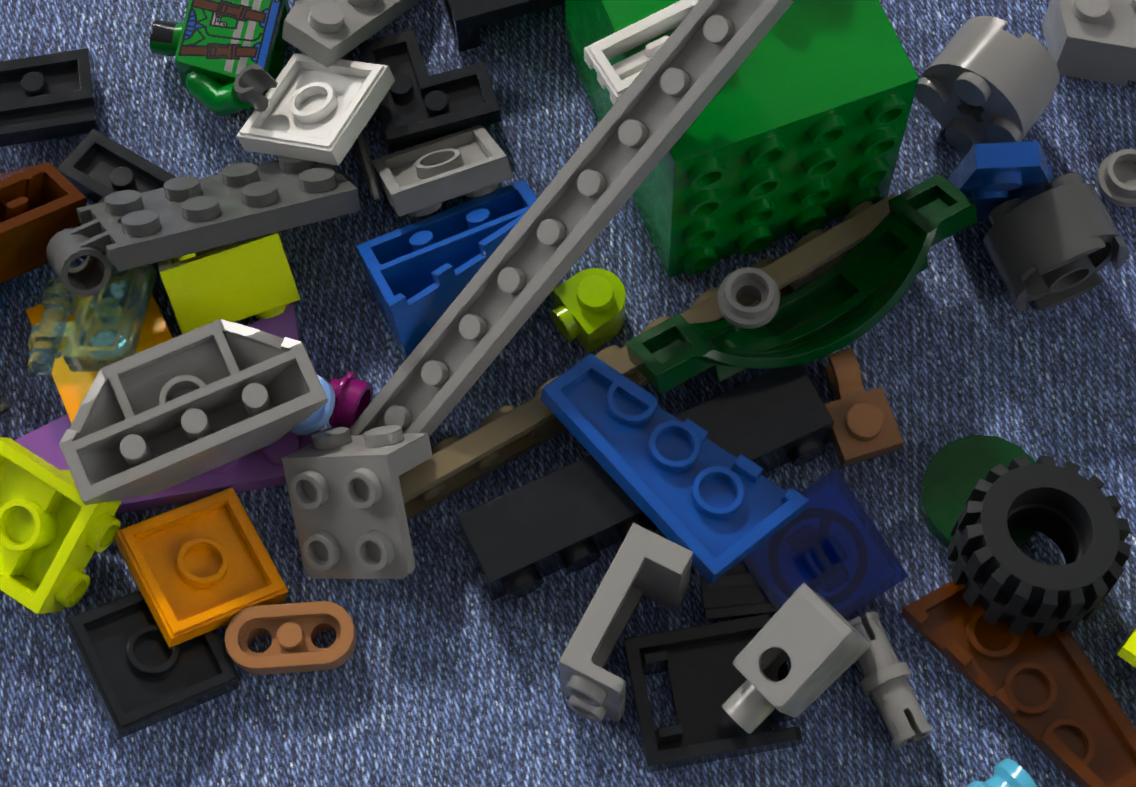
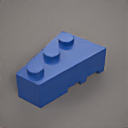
[356,180,537,359]

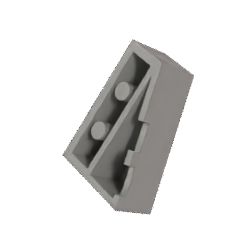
[1042,0,1136,86]

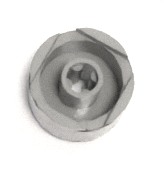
[915,16,1060,153]

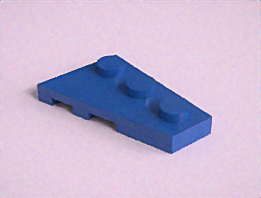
[947,141,1057,218]

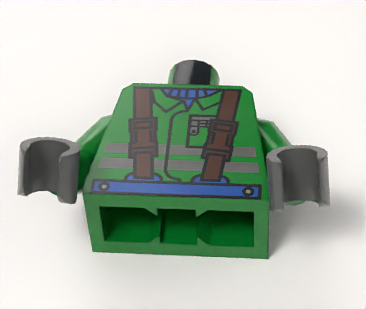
[150,0,290,116]

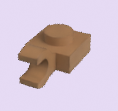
[824,348,904,468]

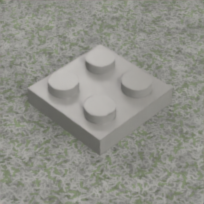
[371,124,513,217]

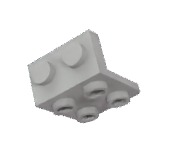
[282,425,433,579]

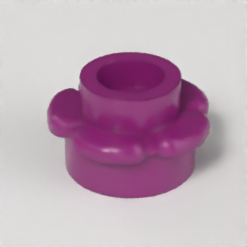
[329,371,373,428]

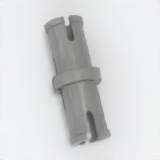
[848,611,933,748]

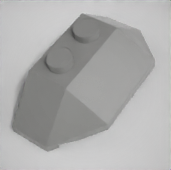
[59,319,328,505]

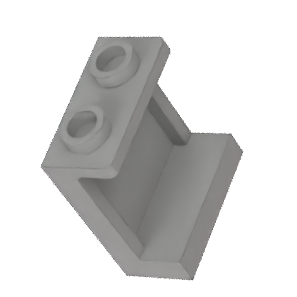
[559,523,693,723]

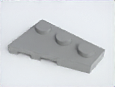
[282,0,421,68]

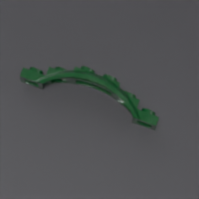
[625,173,977,394]

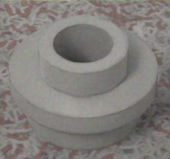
[717,267,780,329]

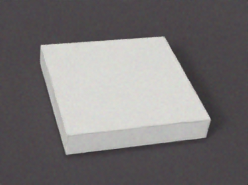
[237,53,395,166]

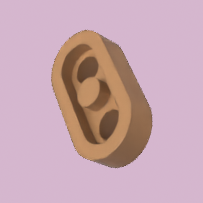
[225,601,357,675]

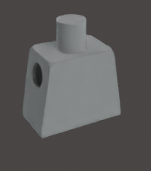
[722,583,872,734]

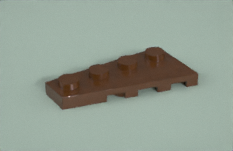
[901,580,1136,787]

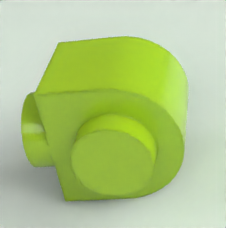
[550,268,626,354]

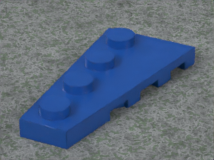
[540,353,809,585]

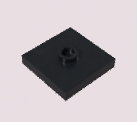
[65,590,240,740]

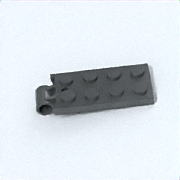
[46,156,360,296]

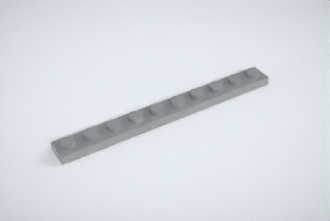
[349,0,793,437]

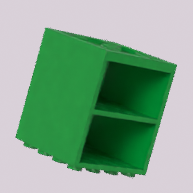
[565,0,919,278]

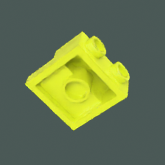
[0,437,121,615]

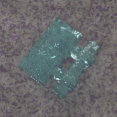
[27,262,157,375]

